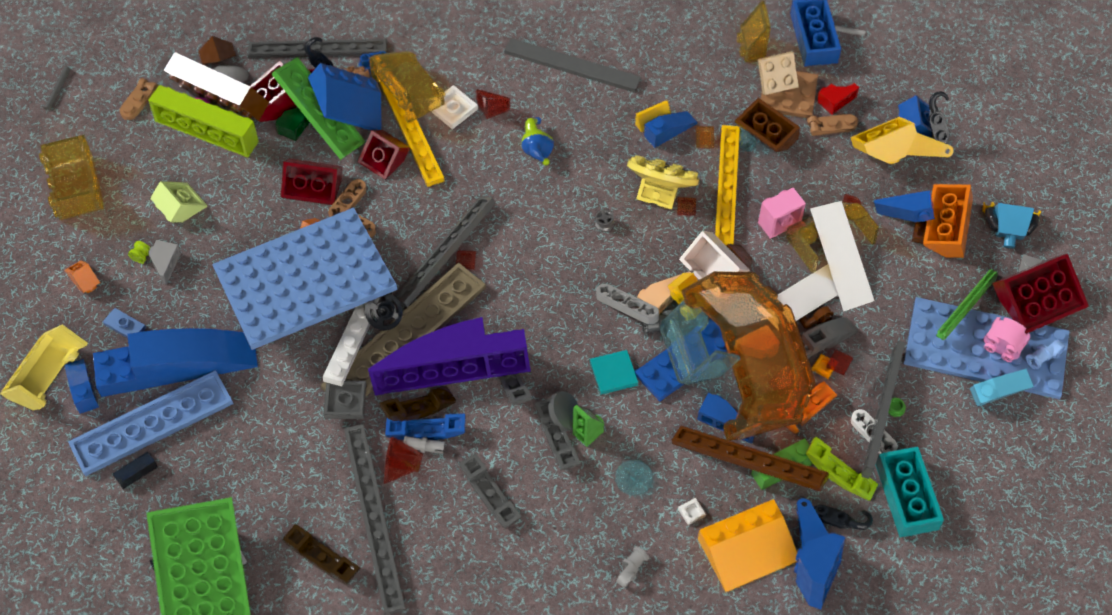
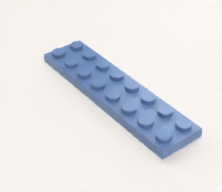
[68,370,233,476]

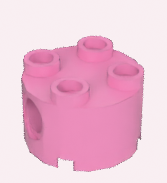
[984,317,1030,363]

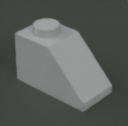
[149,240,181,285]

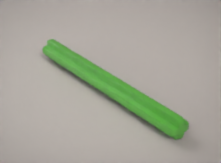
[936,269,998,340]

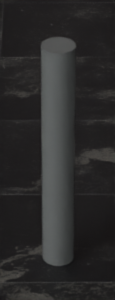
[44,66,71,111]

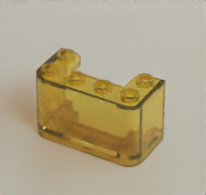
[39,135,105,220]

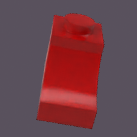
[817,83,859,115]

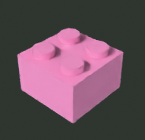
[758,188,806,239]

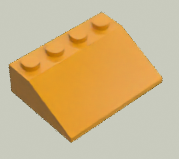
[698,499,797,592]

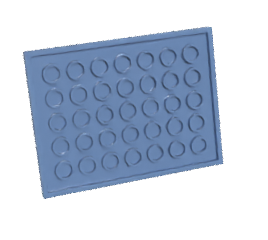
[212,207,398,350]

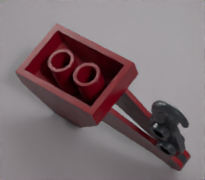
[250,37,335,122]

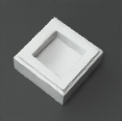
[678,498,706,526]

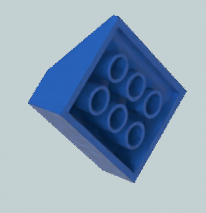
[308,63,382,130]

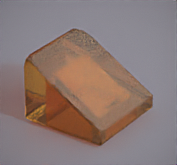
[695,126,714,148]

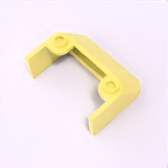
[0,324,88,411]

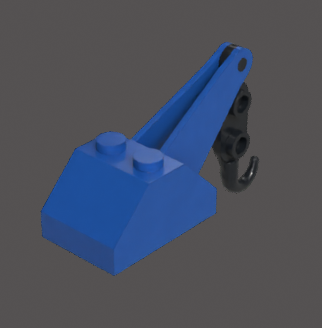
[794,498,873,610]

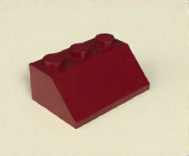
[280,158,343,205]

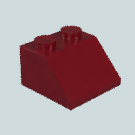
[358,130,410,180]

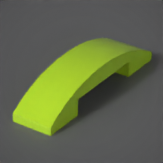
[806,437,878,501]

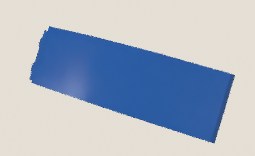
[93,328,258,397]

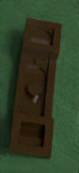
[379,386,456,421]
[282,523,360,584]

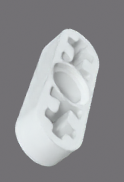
[851,409,898,453]

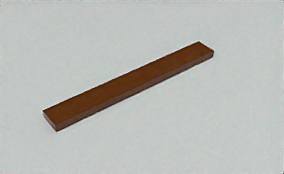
[672,426,829,492]

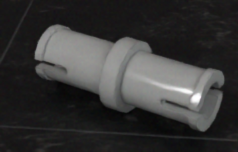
[403,436,445,454]

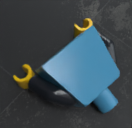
[982,202,1041,249]

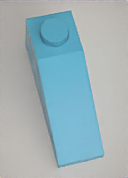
[970,369,1034,407]

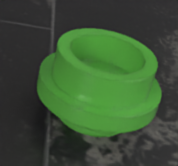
[888,398,906,417]

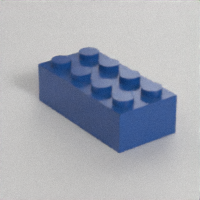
[790,0,841,66]

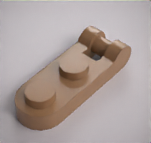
[120,78,159,120]
[807,114,858,136]

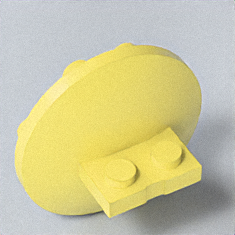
[627,155,700,209]

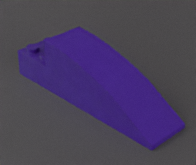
[368,317,531,395]

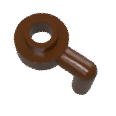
[799,306,834,329]

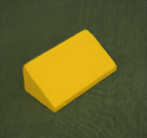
[635,100,671,132]

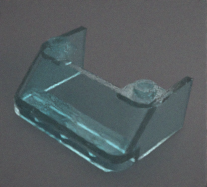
[660,290,741,385]

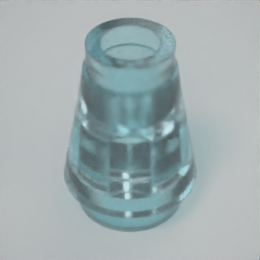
[739,127,757,152]

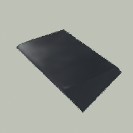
[112,452,158,489]

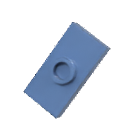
[103,308,146,338]

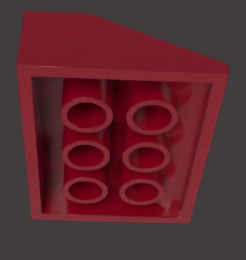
[992,253,1089,334]

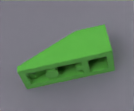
[573,405,604,447]

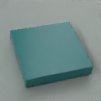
[590,350,638,395]

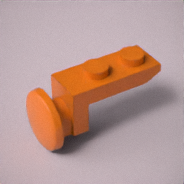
[777,381,837,434]

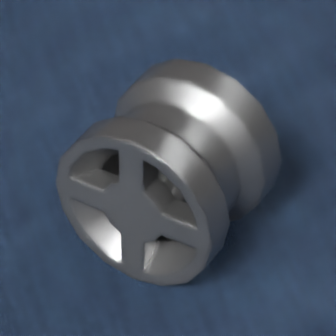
[595,209,614,232]

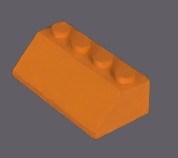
[923,184,973,258]

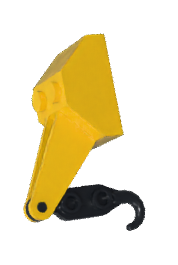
[851,91,954,164]

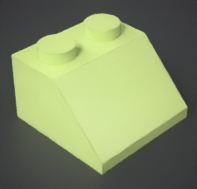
[150,181,207,223]

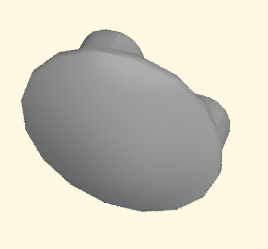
[214,64,249,83]

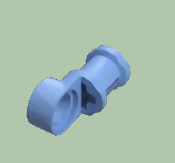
[1026,340,1066,369]

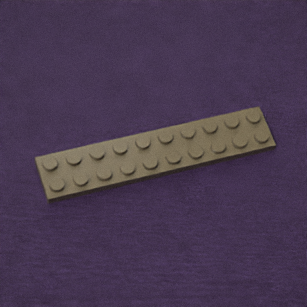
[321,263,486,396]

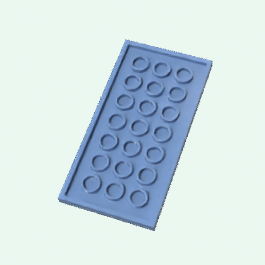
[904,297,1069,399]

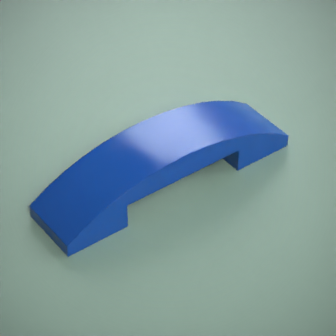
[385,413,466,440]

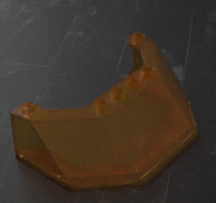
[681,271,815,441]

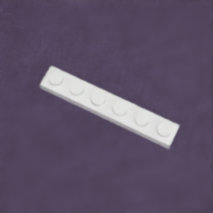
[323,297,381,386]

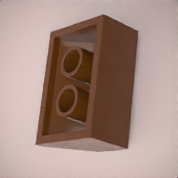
[735,98,800,152]

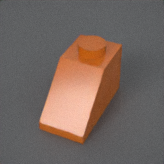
[64,260,100,293]

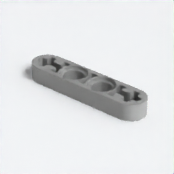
[596,284,659,324]

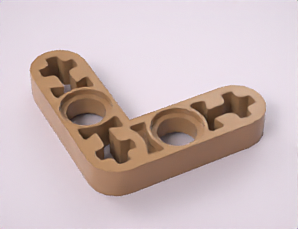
[328,179,376,238]

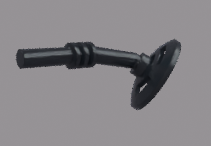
[365,292,403,331]

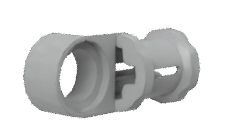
[616,546,649,589]

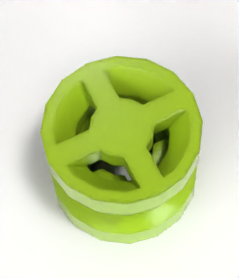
[128,241,150,264]

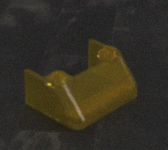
[786,202,879,273]

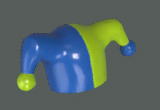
[521,117,554,166]

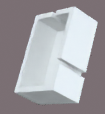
[679,231,750,298]

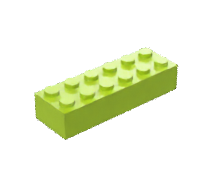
[148,85,259,158]

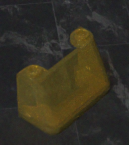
[369,51,445,123]

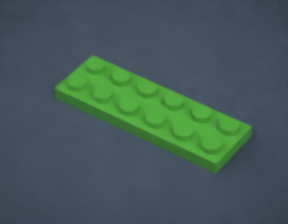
[272,57,366,160]

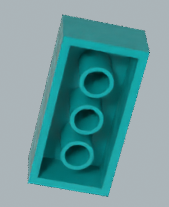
[875,447,944,538]

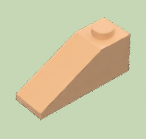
[637,271,691,314]

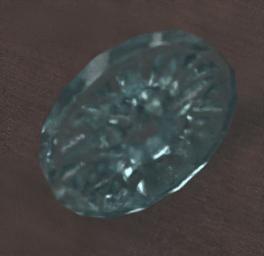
[615,460,653,495]

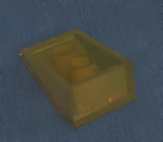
[737,1,771,63]

